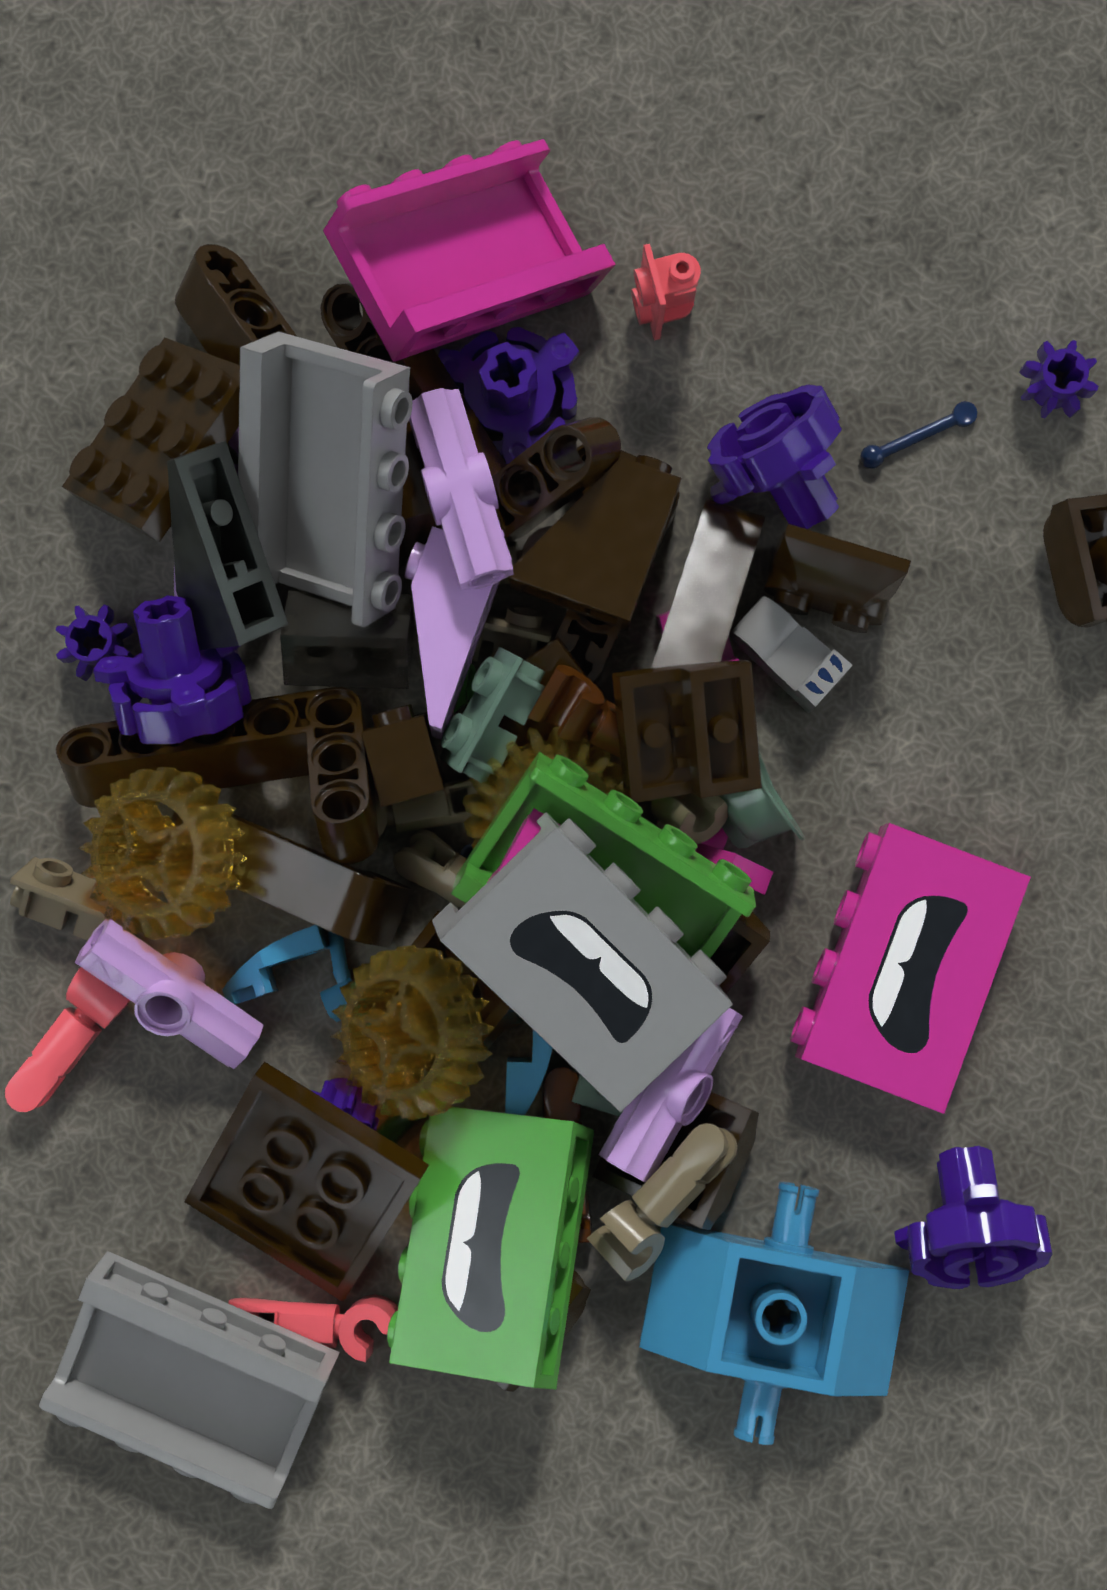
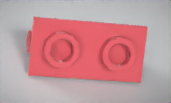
[631,244,701,341]

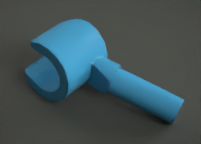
[320,932,362,1022]

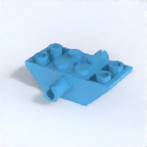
[639,1182,909,1445]

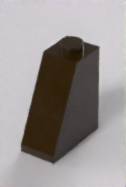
[509,455,682,631]

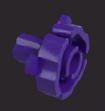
[438,327,579,464]
[707,385,842,529]
[93,595,252,744]
[894,1146,1053,1289]

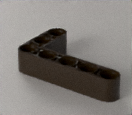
[320,282,621,543]
[56,687,379,864]

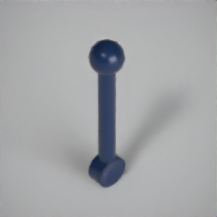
[860,401,978,469]

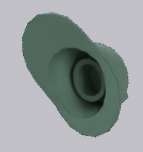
[719,748,805,849]

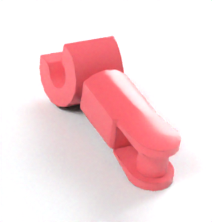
[5,967,130,1112]
[229,1294,398,1362]

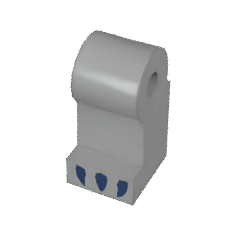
[729,596,853,713]

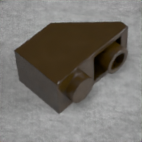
[361,704,445,807]

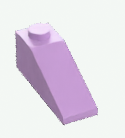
[405,526,500,740]

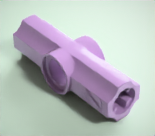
[409,388,513,590]
[75,919,263,1069]
[598,1008,743,1182]

